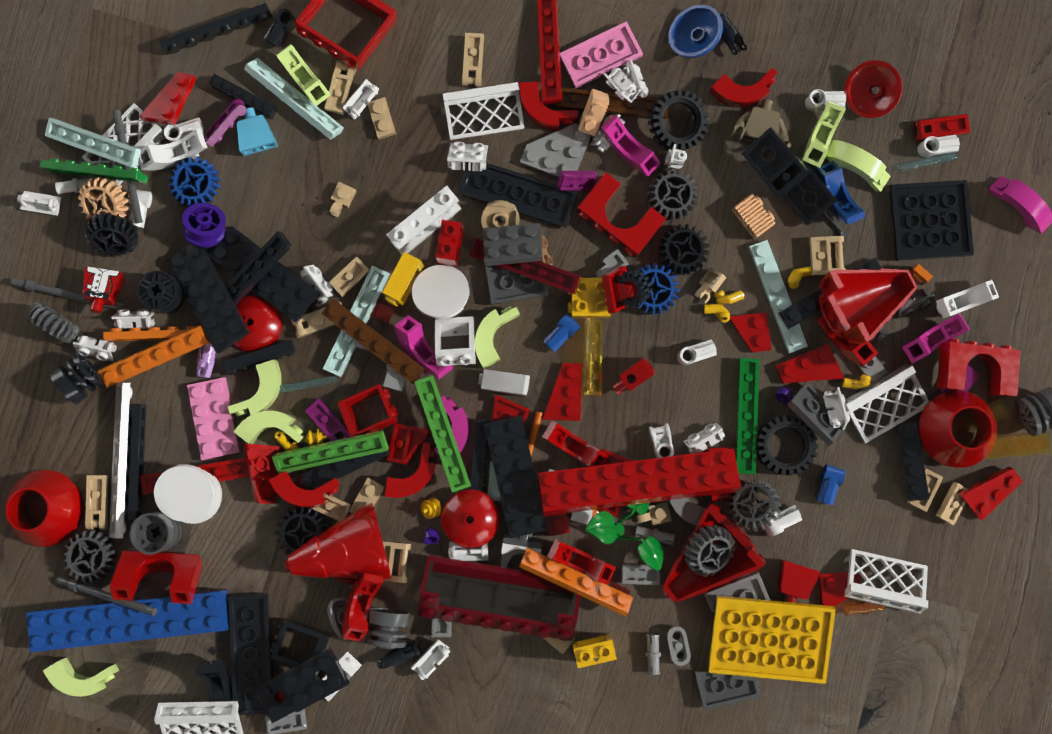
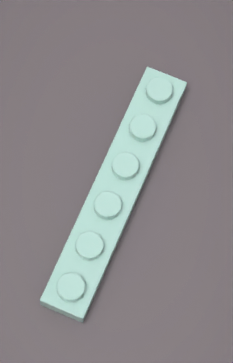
[244,58,344,140]
[45,118,141,168]
[748,240,808,354]
[323,266,390,377]

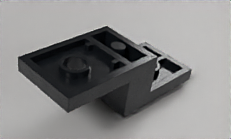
[741,127,838,226]
[254,648,350,723]

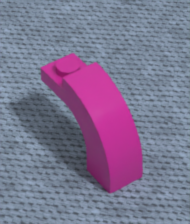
[601,114,660,177]
[988,176,1052,234]
[902,313,970,363]
[394,315,453,379]
[434,395,469,459]

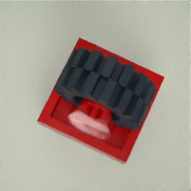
[602,266,652,314]

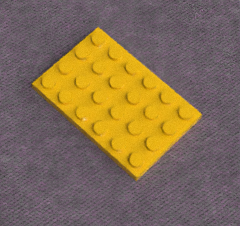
[708,595,836,684]

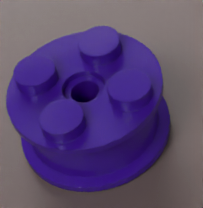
[182,203,226,248]

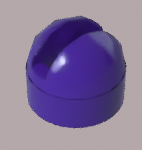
[775,387,792,404]
[423,528,439,544]

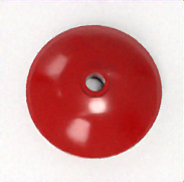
[844,60,903,118]
[233,295,282,352]
[442,489,500,548]

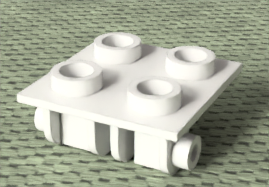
[447,142,488,172]

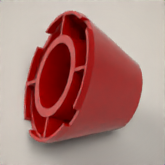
[918,391,997,468]
[6,470,84,547]

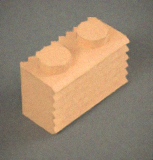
[579,89,609,136]
[732,194,775,240]

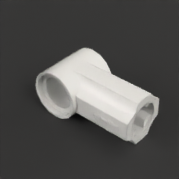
[805,89,846,112]
[164,117,205,143]
[917,135,960,158]
[127,190,152,228]
[677,339,717,366]
[764,505,802,538]

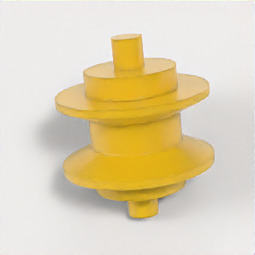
[303,429,327,446]
[421,498,442,519]

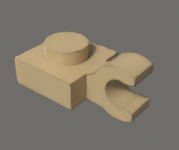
[329,182,357,217]
[695,268,726,304]
[636,502,672,525]

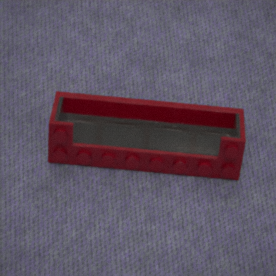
[418,555,580,641]

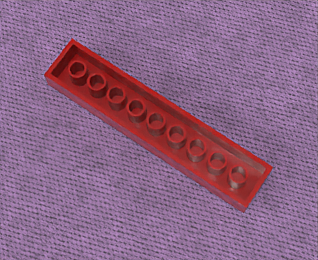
[538,448,741,516]

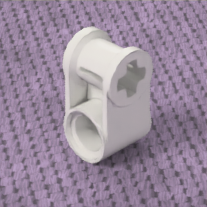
[649,423,674,458]

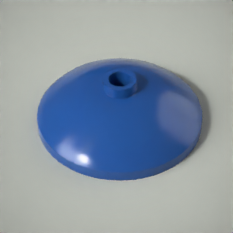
[668,5,723,58]

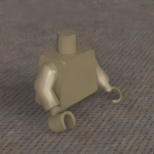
[731,99,791,147]

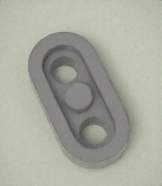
[666,626,691,666]

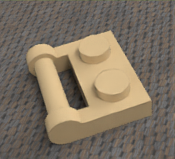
[809,236,846,276]
[383,541,411,583]

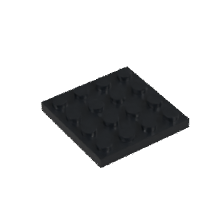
[889,180,974,261]

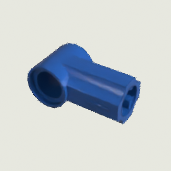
[543,314,581,352]
[816,464,846,506]

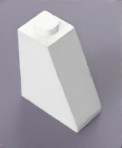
[478,369,530,397]

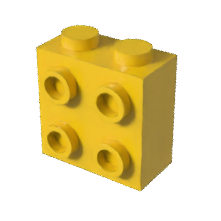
[568,278,610,319]

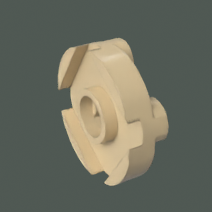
[481,200,520,229]

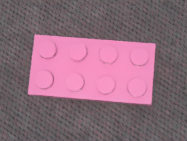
[560,21,643,89]
[187,377,241,460]

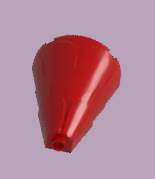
[819,268,918,344]
[284,503,392,580]
[662,503,766,603]

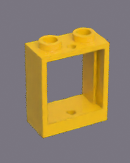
[382,252,424,307]
[572,634,617,668]

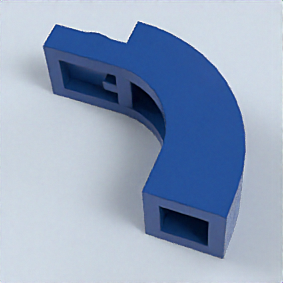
[816,161,865,225]

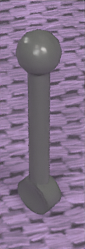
[823,211,848,238]

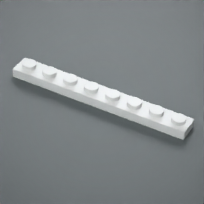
[109,383,132,538]

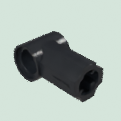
[264,8,296,48]

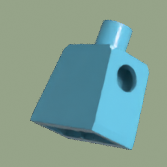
[237,108,278,156]

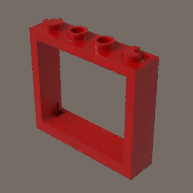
[295,0,397,70]

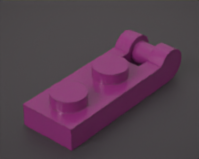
[204,99,246,147]
[305,398,350,441]

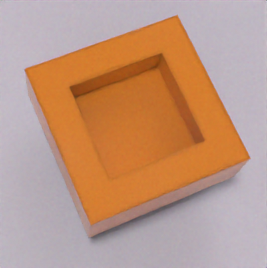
[910,264,933,285]

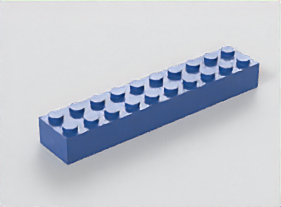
[26,589,230,652]

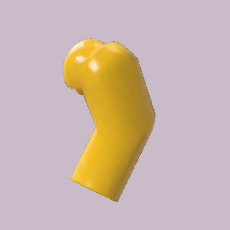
[787,266,812,289]
[714,290,744,304]
[704,304,730,323]
[842,374,871,389]
[275,431,300,451]

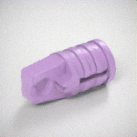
[197,344,216,378]

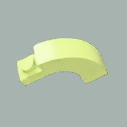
[276,44,331,106]
[802,100,846,168]
[826,140,890,192]
[475,306,520,369]
[228,359,282,417]
[234,411,306,444]
[43,657,119,697]

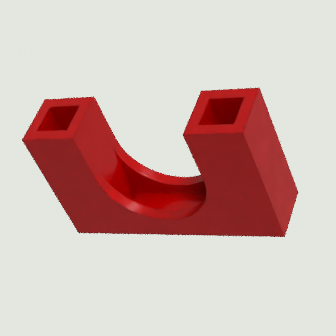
[577,172,666,257]
[937,339,1020,397]
[109,551,203,604]

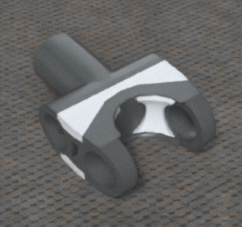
[501,532,543,568]

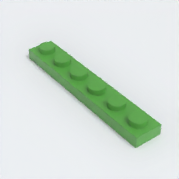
[415,375,471,493]
[272,430,389,474]

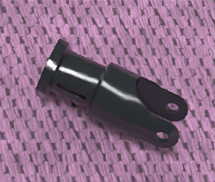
[720,12,747,55]
[377,639,422,669]

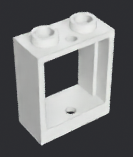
[435,316,476,366]

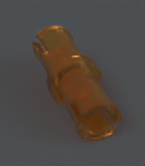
[843,600,885,616]

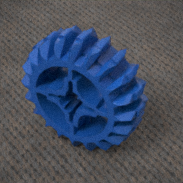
[168,157,221,207]
[637,263,680,315]

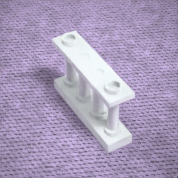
[386,186,462,255]

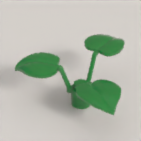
[585,503,664,571]

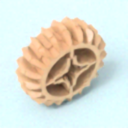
[78,176,130,219]

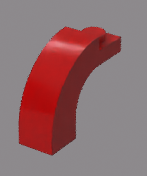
[709,67,778,108]
[519,82,578,131]
[815,314,879,366]
[542,420,609,467]
[385,442,437,498]
[269,471,341,508]
[547,539,616,585]
[342,573,383,642]

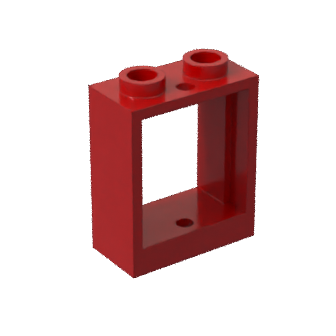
[436,219,464,268]
[338,384,398,437]

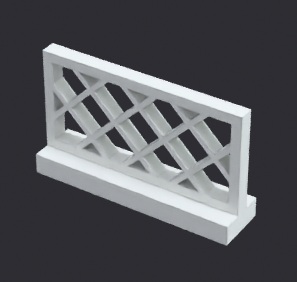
[443,82,525,140]
[82,103,166,186]
[844,364,929,443]
[844,549,928,614]
[154,701,244,734]

